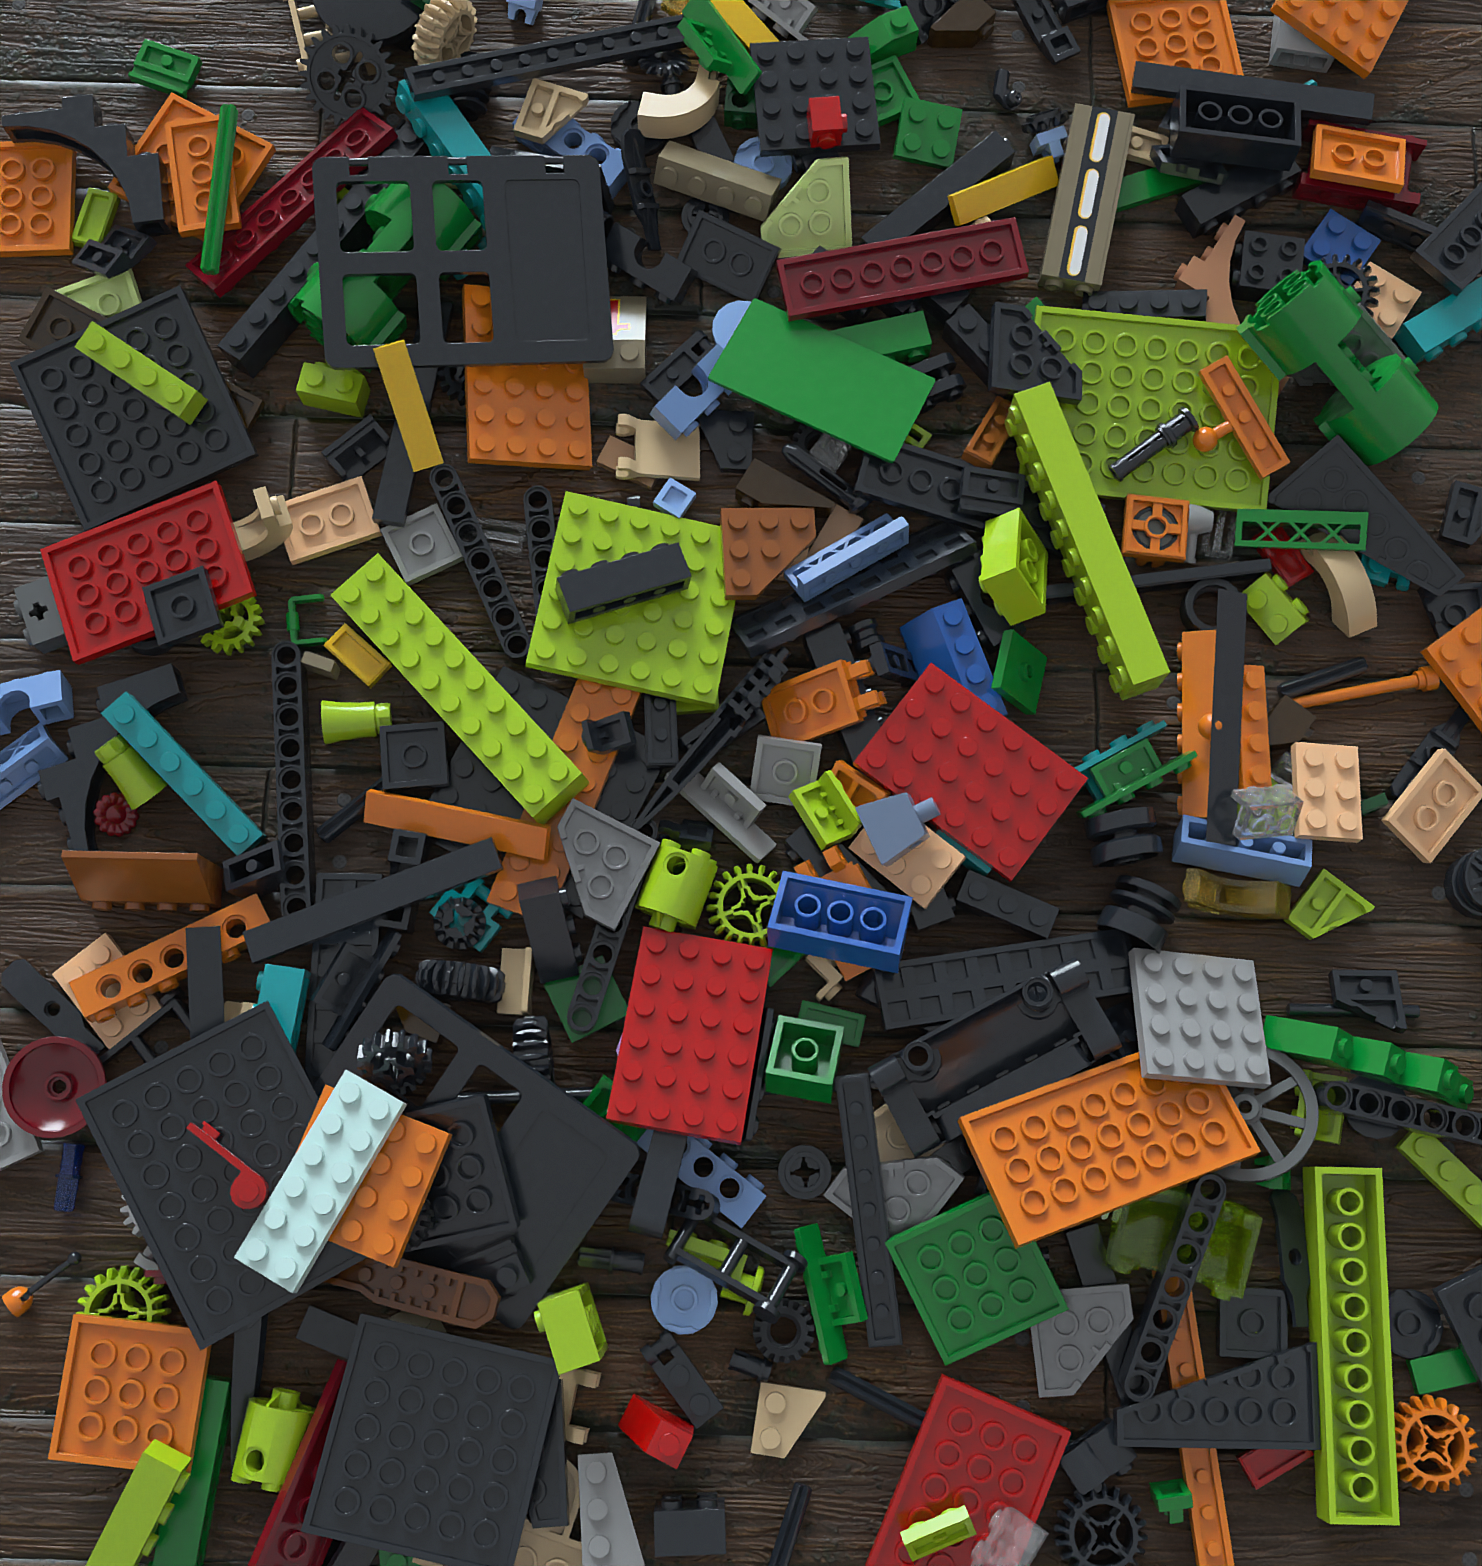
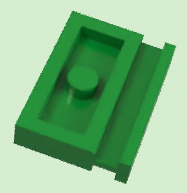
[128,39,203,99]

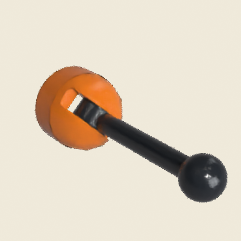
[2,1252,82,1317]

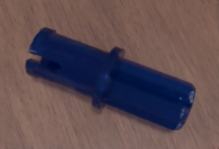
[54,1143,85,1212]

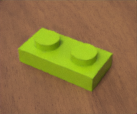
[900,1505,977,1562]

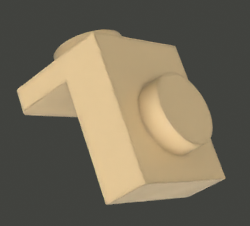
[805,955,843,1002]

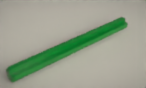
[200,104,238,275]

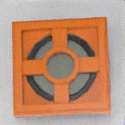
[1121,494,1190,568]

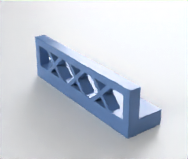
[784,513,909,602]
[0,723,69,810]

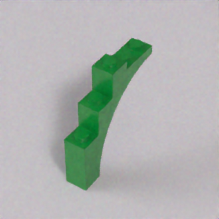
[1263,1015,1474,1110]

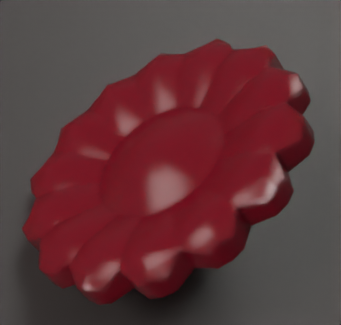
[93,792,139,837]

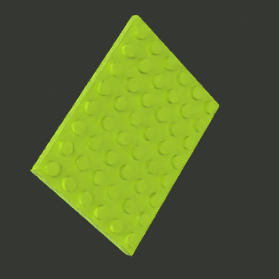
[1018,305,1279,512]

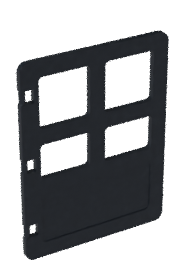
[312,155,614,370]
[313,974,640,1329]

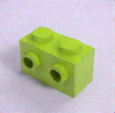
[296,362,371,418]

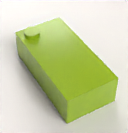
[534,1282,608,1375]

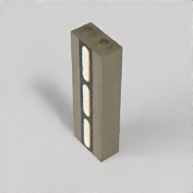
[1038,103,1135,297]

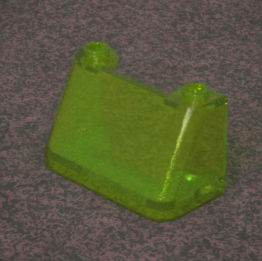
[1106,1187,1262,1301]

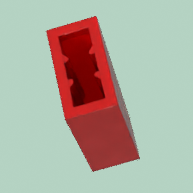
[618,1393,694,1469]

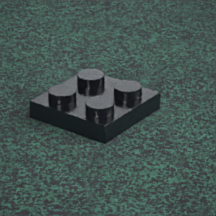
[142,566,224,649]
[379,721,449,792]
[1216,1286,1288,1359]

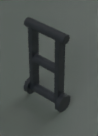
[99,987,190,1083]
[663,1202,808,1324]

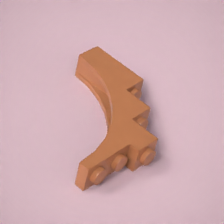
[1173,215,1290,395]

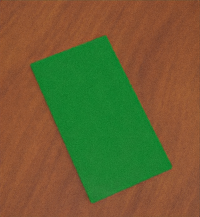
[708,298,935,463]

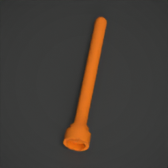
[1291,665,1440,708]

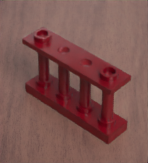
[1292,119,1428,216]

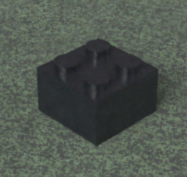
[654,1492,726,1557]

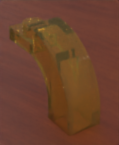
[1182,869,1291,919]

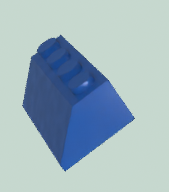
[899,598,1008,717]
[767,871,913,973]

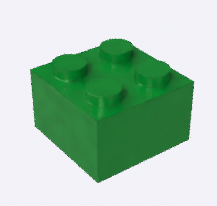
[765,1015,844,1104]

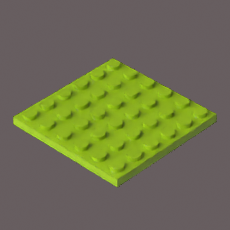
[525,491,736,708]

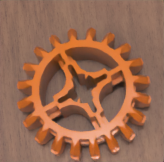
[1394,1394,1478,1493]

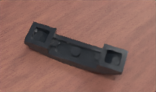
[1012,0,1081,65]

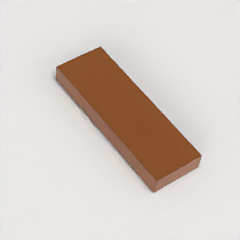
[961,395,1011,469]

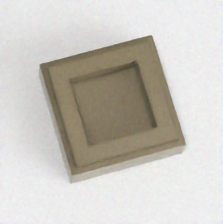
[301,651,341,680]

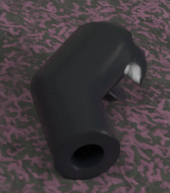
[992,69,1022,110]

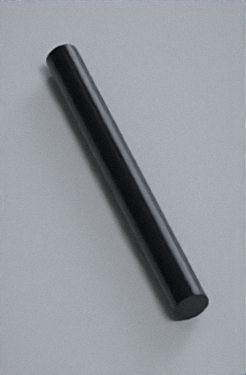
[1286,1003,1420,1018]

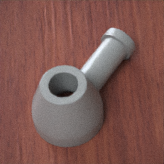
[1184,504,1214,563]

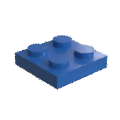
[1303,209,1381,286]

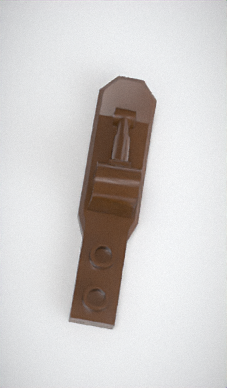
[324,1257,501,1329]

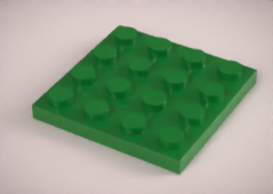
[885,1192,1069,1366]

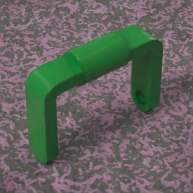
[286,594,328,648]

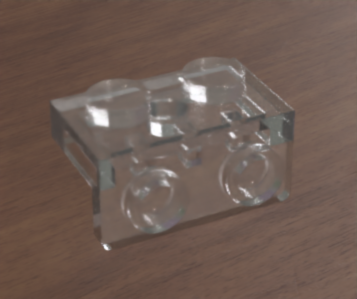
[1231,784,1304,840]
[970,1507,1049,1566]

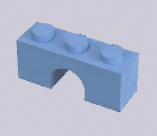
[649,344,732,441]
[0,670,74,735]

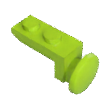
[666,1229,765,1316]

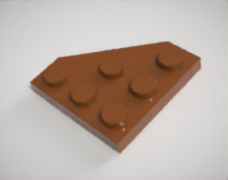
[720,508,816,600]

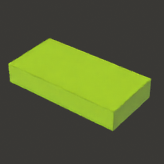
[72,187,121,248]

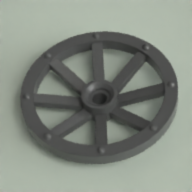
[1212,1045,1319,1183]

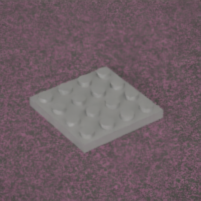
[1128,948,1271,1089]

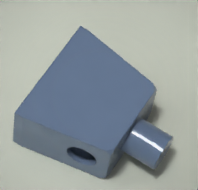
[855,792,941,867]

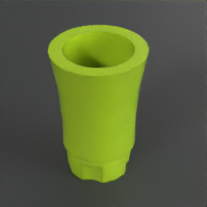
[321,700,392,745]
[94,734,168,810]

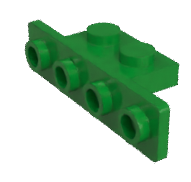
[677,0,762,95]
[1076,738,1198,819]
[794,1223,868,1365]

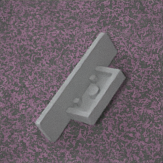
[743,0,818,41]
[664,762,776,863]

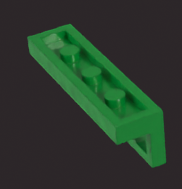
[1234,509,1369,552]

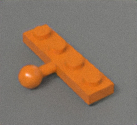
[1193,355,1290,480]
[1198,665,1272,794]

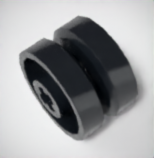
[1084,807,1164,868]

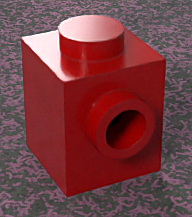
[807,96,848,149]

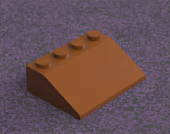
[61,850,223,913]

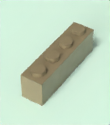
[653,140,782,222]

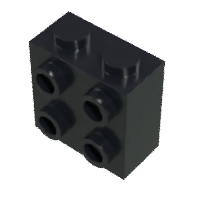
[1229,230,1305,303]

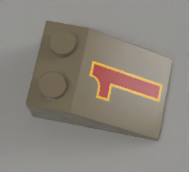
[583,296,647,383]

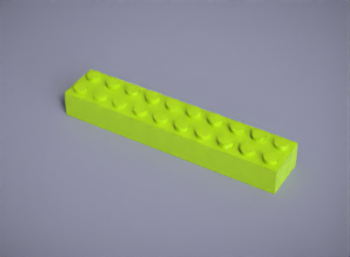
[1005,382,1170,700]
[331,553,589,824]
[1302,1167,1400,1525]

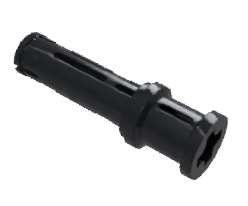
[1108,407,1199,482]

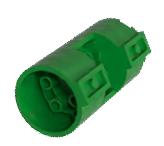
[288,183,483,373]
[1236,260,1439,467]

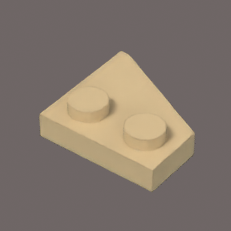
[751,1381,826,1458]

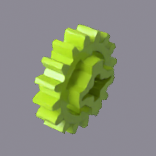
[199,597,265,656]

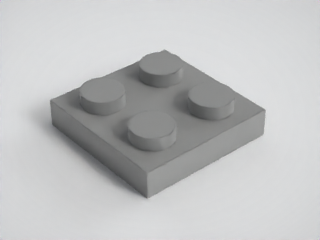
[380,503,464,586]
[750,734,822,806]

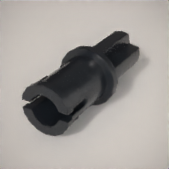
[577,1246,645,1275]

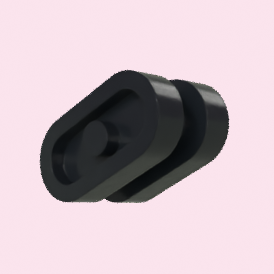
[909,352,967,414]

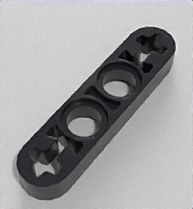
[610,1173,720,1223]

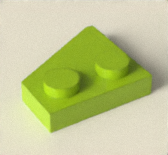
[1284,869,1375,940]

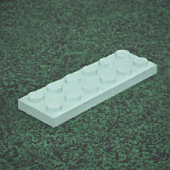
[234,1070,407,1293]

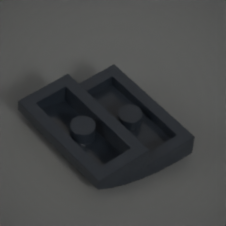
[71,224,157,279]

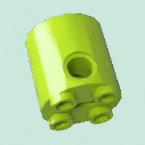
[635,839,718,933]
[231,1388,316,1492]

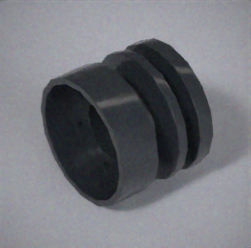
[1443,848,1482,920]
[1095,875,1182,954]

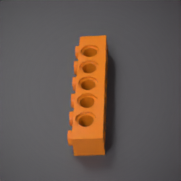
[69,893,270,1024]

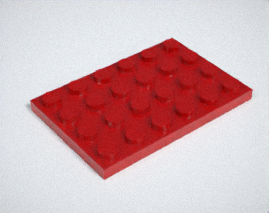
[40,481,257,665]
[853,663,1088,882]
[606,926,773,1145]
[865,1374,1071,1566]

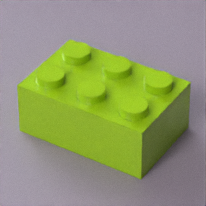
[979,508,1048,626]

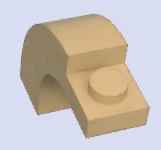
[637,64,720,139]
[233,486,293,562]
[1297,532,1377,638]

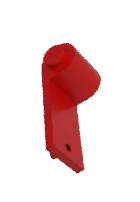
[186,1121,269,1209]

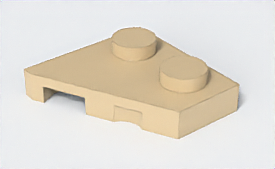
[513,78,589,144]

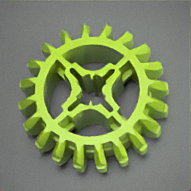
[707,864,780,948]
[76,1265,172,1324]

